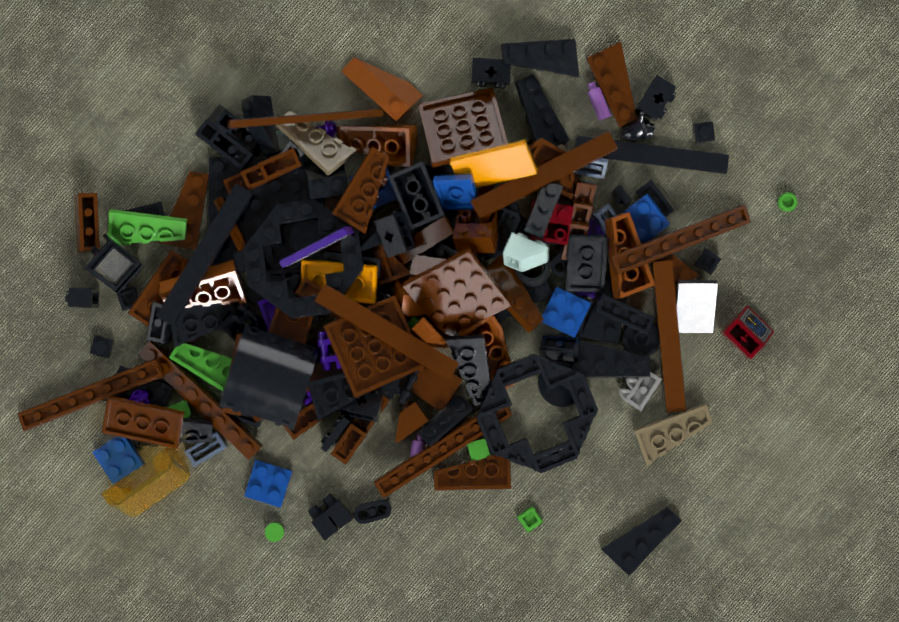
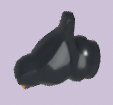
[622,111,655,141]

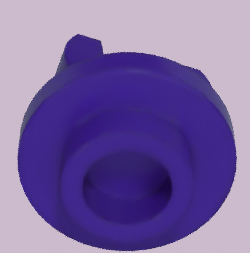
[316,120,337,137]
[129,390,150,404]

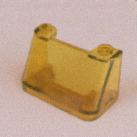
[101,447,190,517]

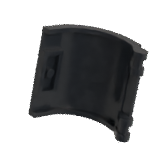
[219,325,320,430]

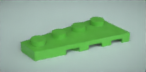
[108,209,187,246]
[169,343,232,391]

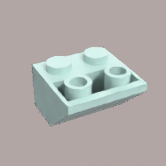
[503,233,549,272]

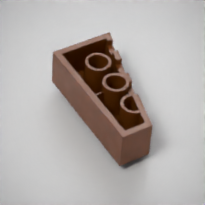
[605,212,655,299]
[159,260,247,308]

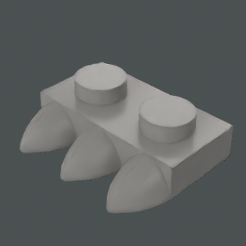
[619,372,662,411]

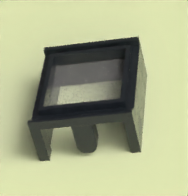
[79,233,143,294]

